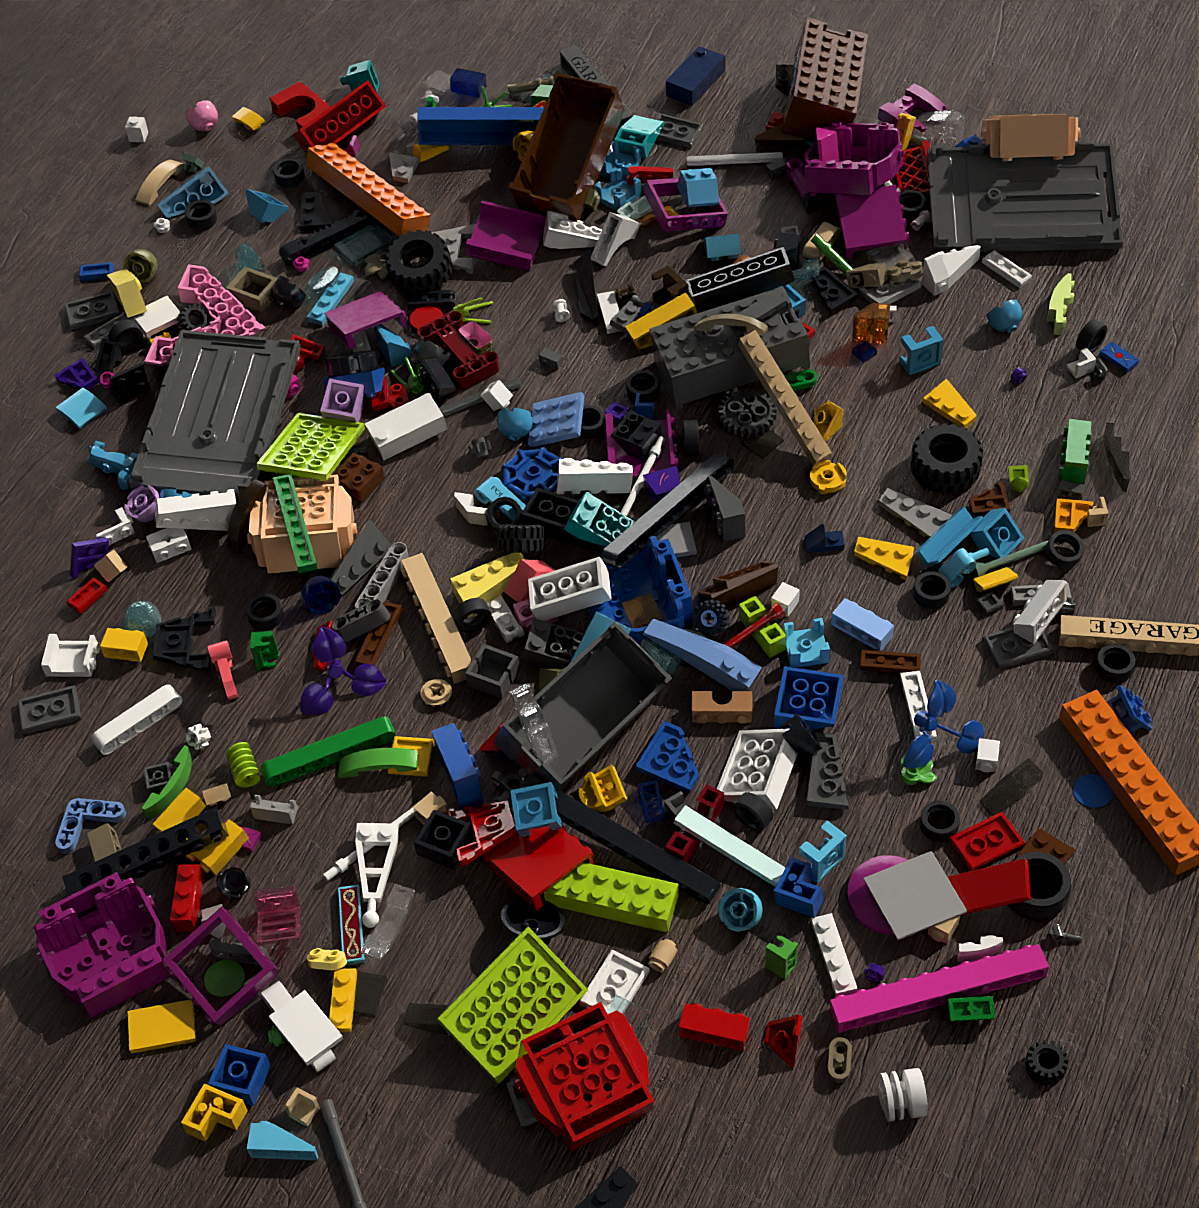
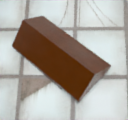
[698,561,779,615]

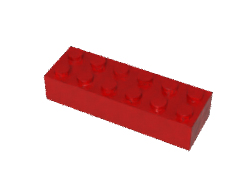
[293,80,386,154]

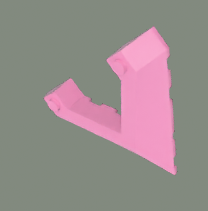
[144,264,266,366]

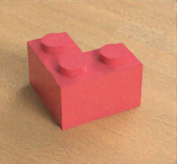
[504,559,555,603]

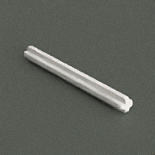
[686,152,783,166]

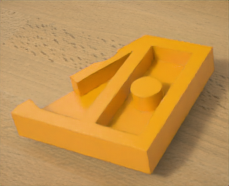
[1054,499,1094,533]

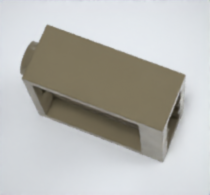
[226,266,278,312]

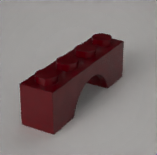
[665,784,724,863]

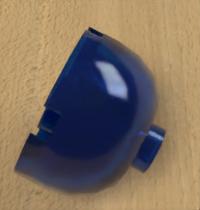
[301,576,341,615]

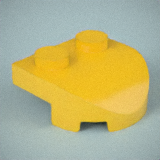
[579,765,628,812]

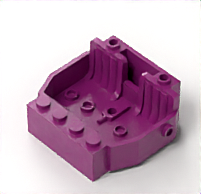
[805,121,904,195]
[34,872,170,1018]

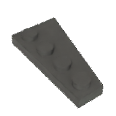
[807,733,848,810]

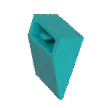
[614,115,664,159]
[564,492,634,547]

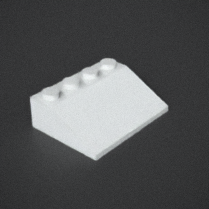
[717,729,797,809]

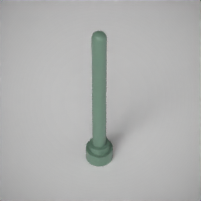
[971,540,1049,578]

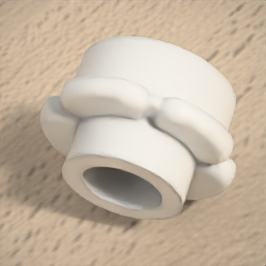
[154,218,170,233]

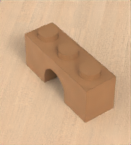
[692,691,752,724]

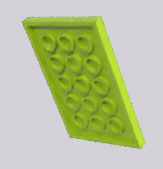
[257,413,365,481]
[436,927,588,1084]

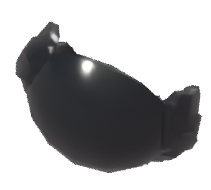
[216,867,251,899]

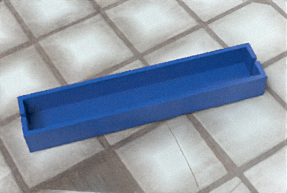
[417,107,544,145]

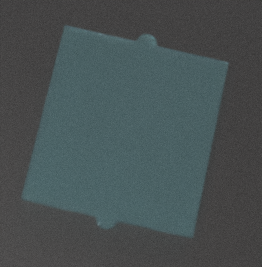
[606,995,650,1039]

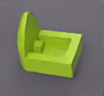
[1009,465,1029,492]

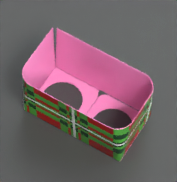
[459,321,494,356]

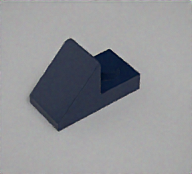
[804,523,845,553]

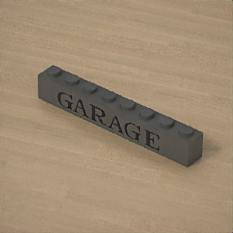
[560,45,633,131]

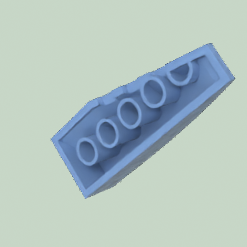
[643,619,762,691]

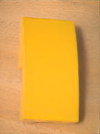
[232,107,265,131]

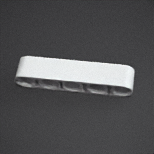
[91,685,183,755]
[260,981,336,1072]

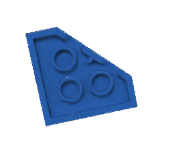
[635,721,699,794]

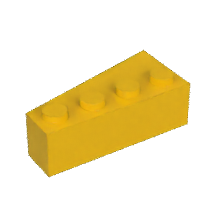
[625,292,698,350]

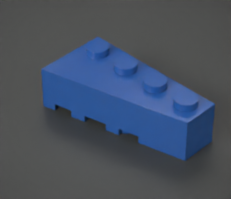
[432,723,484,810]

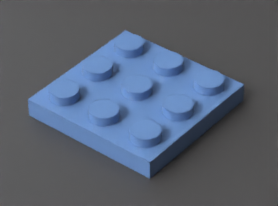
[528,392,585,448]

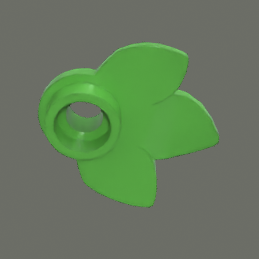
[900,755,937,785]

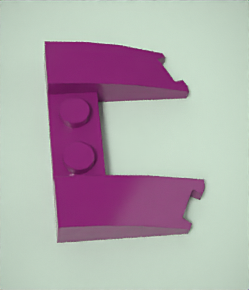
[877,83,946,135]

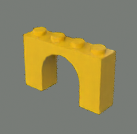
[153,788,249,875]

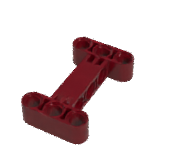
[417,311,500,390]

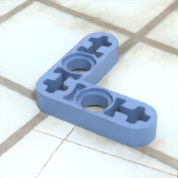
[55,798,126,854]

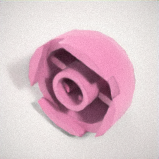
[185,101,218,131]

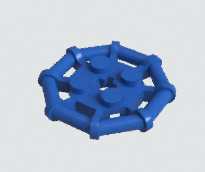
[501,447,563,501]

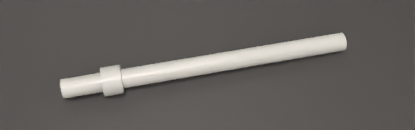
[620,436,665,516]
[323,807,415,881]

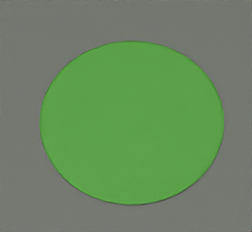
[204,960,245,997]

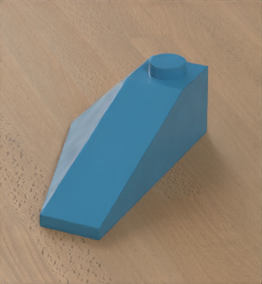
[157,166,229,218]

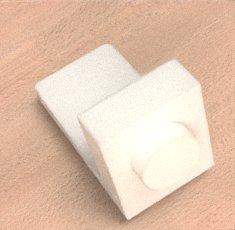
[96,507,135,545]

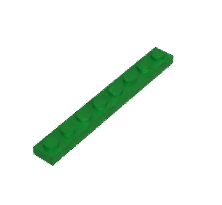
[273,474,318,573]

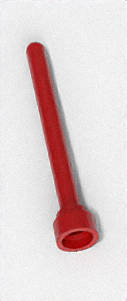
[724,602,786,648]

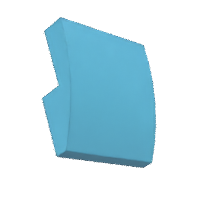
[56,388,107,430]

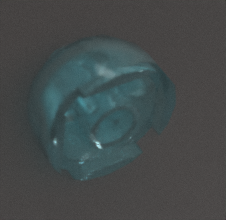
[235,241,266,272]
[123,600,162,637]

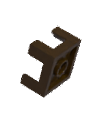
[651,266,689,303]

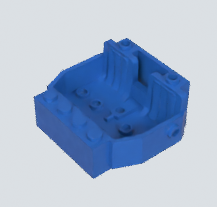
[586,536,693,647]

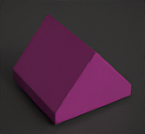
[343,135,360,156]

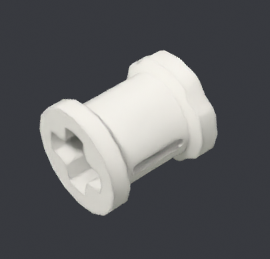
[552,299,570,322]

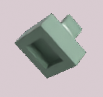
[182,153,204,174]

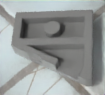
[389,153,419,183]

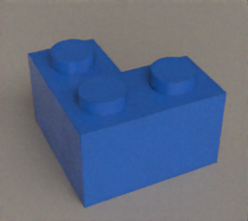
[774,857,824,918]

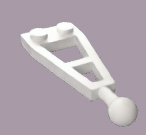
[355,823,399,928]

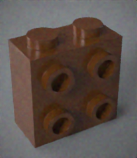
[333,453,384,503]

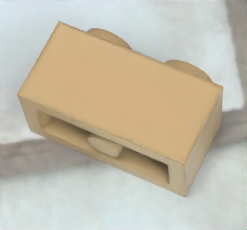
[202,783,231,806]

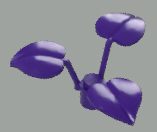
[300,627,386,715]

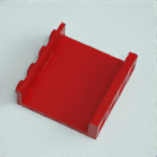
[482,825,594,911]

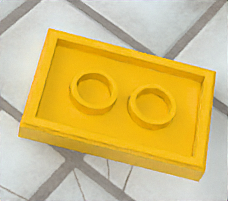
[128,999,196,1054]

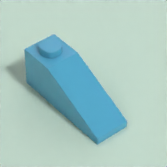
[247,1121,318,1160]

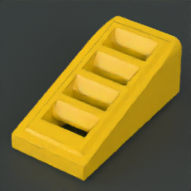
[413,143,449,162]

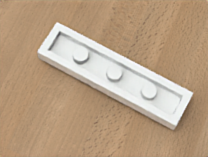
[900,671,937,742]
[811,913,858,996]

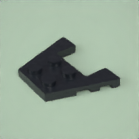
[152,607,216,672]

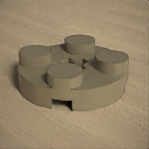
[888,259,923,283]

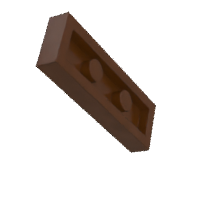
[860,650,921,673]

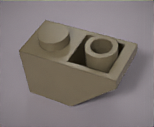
[846,263,888,288]

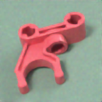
[208,640,238,700]

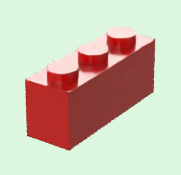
[170,864,204,932]
[679,1003,750,1051]

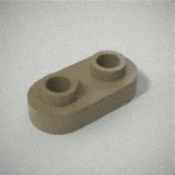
[828,1037,852,1083]

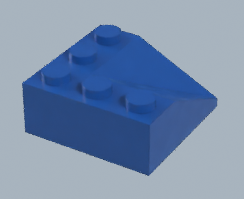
[774,666,844,729]

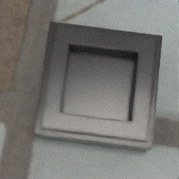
[975,591,1003,616]

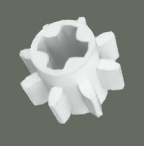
[185,724,211,750]

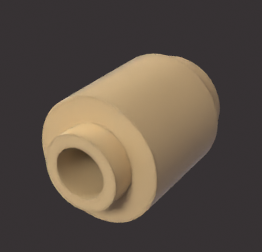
[648,939,677,972]

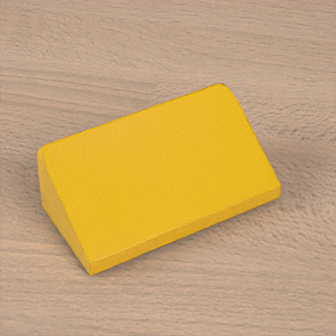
[973,568,1018,592]

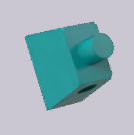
[340,60,380,92]

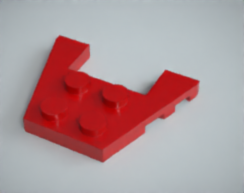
[447,801,517,867]

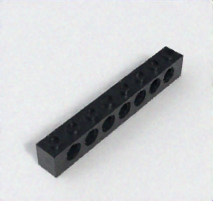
[62,807,229,897]

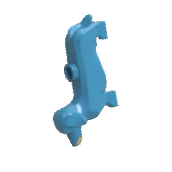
[88,441,138,490]

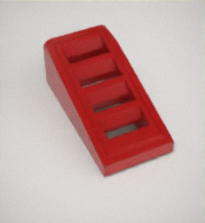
[290,334,325,360]

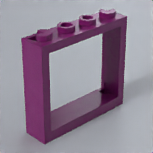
[644,178,728,232]
[163,906,280,1026]

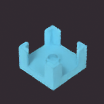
[783,618,830,668]
[799,821,847,884]

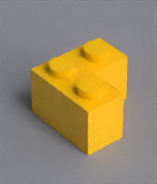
[181,1084,248,1142]

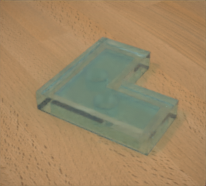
[789,257,821,285]

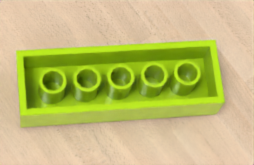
[544,862,679,933]

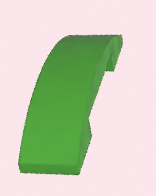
[142,745,192,820]
[338,748,418,778]

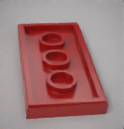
[948,858,1031,916]

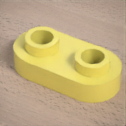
[307,948,347,970]

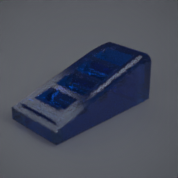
[636,780,666,823]

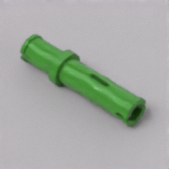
[811,233,853,277]

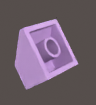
[320,379,364,422]

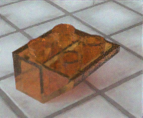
[852,303,890,344]

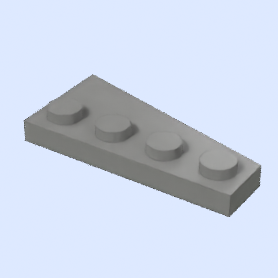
[879,488,952,538]

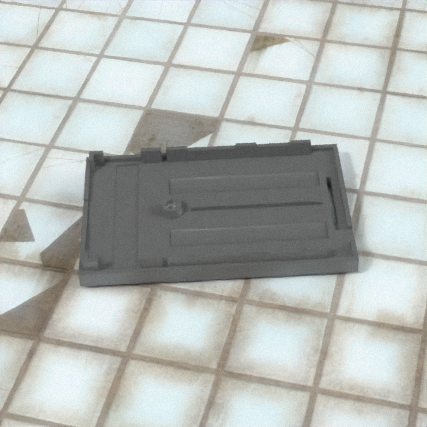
[927,141,1123,253]
[129,330,301,502]

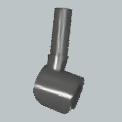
[1050,925,1082,942]

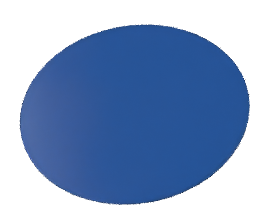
[1073,774,1113,808]

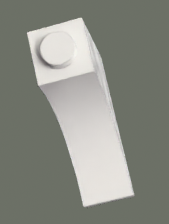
[591,212,641,266]

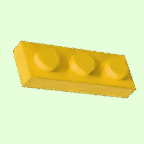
[329,969,357,1032]

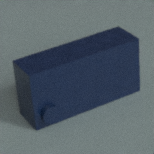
[666,46,725,106]

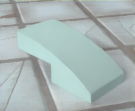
[617,196,653,220]

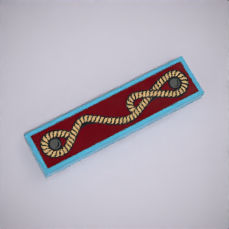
[338,885,365,965]

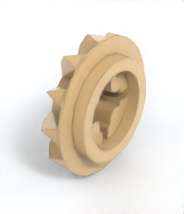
[421,679,452,707]

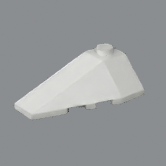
[922,245,981,296]

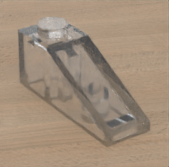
[917,110,967,140]

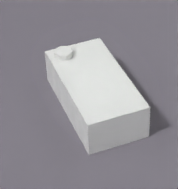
[365,393,448,460]
[528,557,611,621]

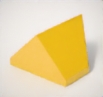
[813,400,843,441]

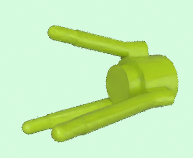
[454,297,493,324]

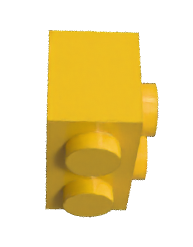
[100,628,148,662]

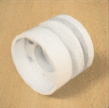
[878,1068,928,1122]

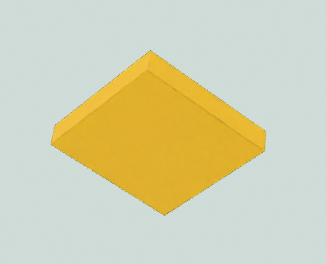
[387,736,434,777]

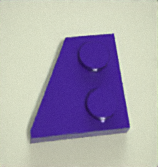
[54,358,100,390]
[70,537,109,578]

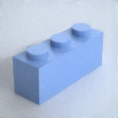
[831,598,894,651]

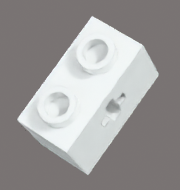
[146,528,192,563]

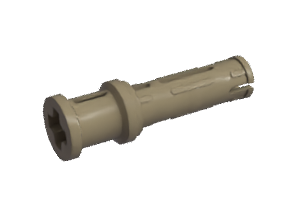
[507,76,555,95]

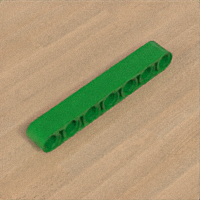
[260,716,396,787]

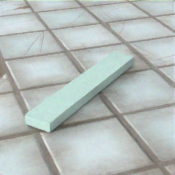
[674,805,785,887]

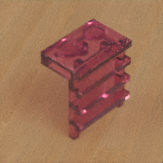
[254,886,301,946]

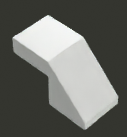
[454,492,488,526]

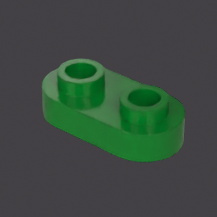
[785,369,817,391]

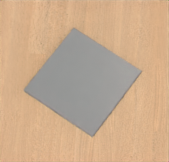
[863,851,967,940]

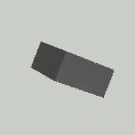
[144,762,172,795]

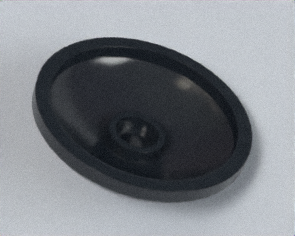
[501,898,565,941]

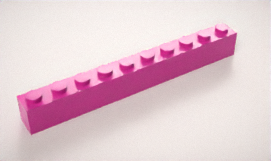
[830,944,1049,1033]

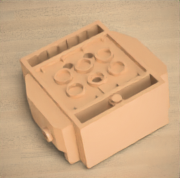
[981,114,1080,161]
[247,475,357,573]

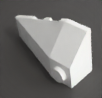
[543,211,602,249]

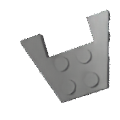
[425,224,476,274]

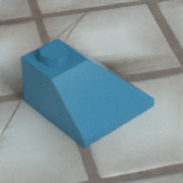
[246,189,290,223]
[374,324,411,368]

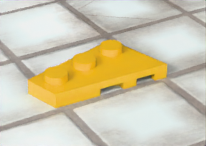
[923,379,977,428]
[854,537,914,580]

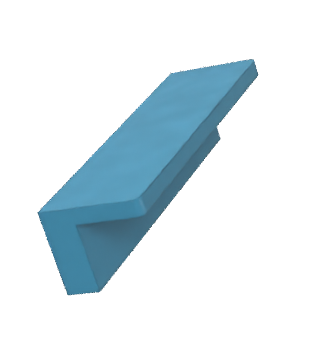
[915,507,983,567]

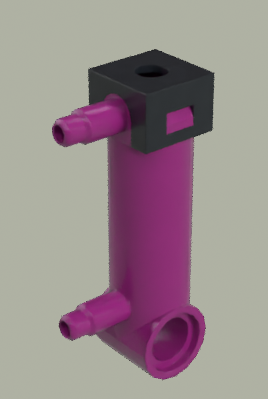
[786,158,834,214]

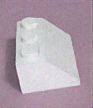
[1013,580,1067,644]

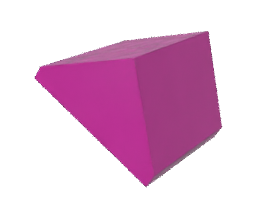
[816,128,839,162]

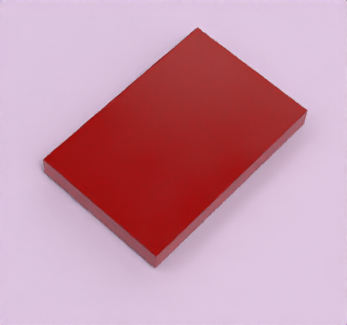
[949,812,1026,871]

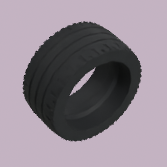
[1009,852,1071,921]

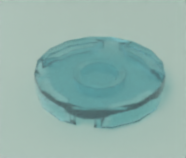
[309,267,341,293]

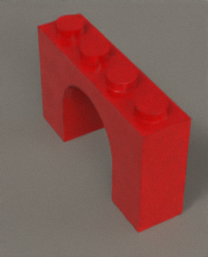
[270,81,330,130]

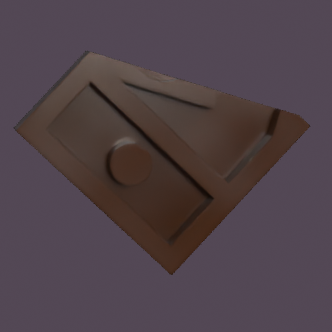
[969,481,1010,518]

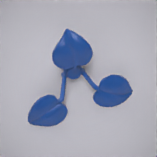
[902,680,984,768]

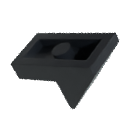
[93,338,123,374]

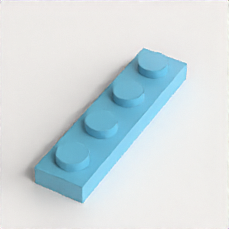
[307,272,354,326]

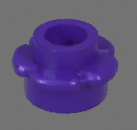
[1010,367,1027,384]
[864,963,885,982]

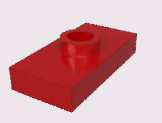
[66,577,108,614]

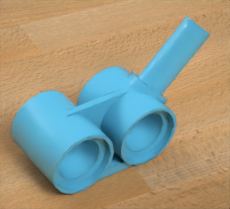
[938,548,989,588]

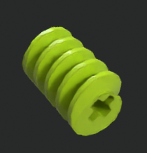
[226,742,261,788]

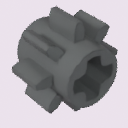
[469,437,492,458]

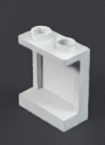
[132,296,181,344]
[41,634,100,677]

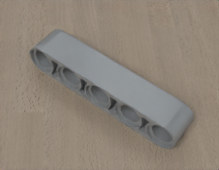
[355,542,409,608]

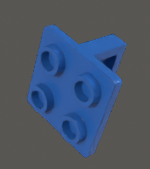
[1107,685,1153,734]

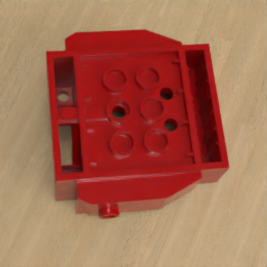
[514,1002,654,1151]

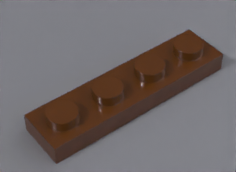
[355,601,402,666]

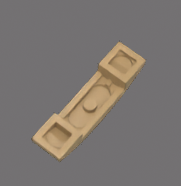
[135,160,184,206]

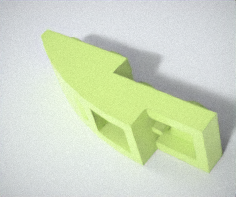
[1047,273,1074,335]

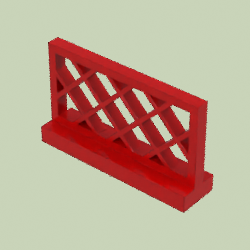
[896,140,930,196]

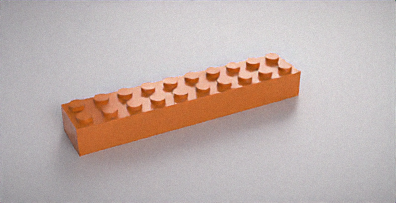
[306,143,430,236]
[1059,690,1199,876]

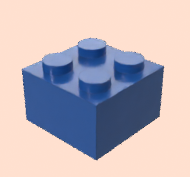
[208,1044,271,1106]

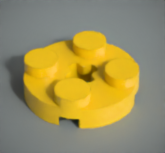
[809,460,847,495]

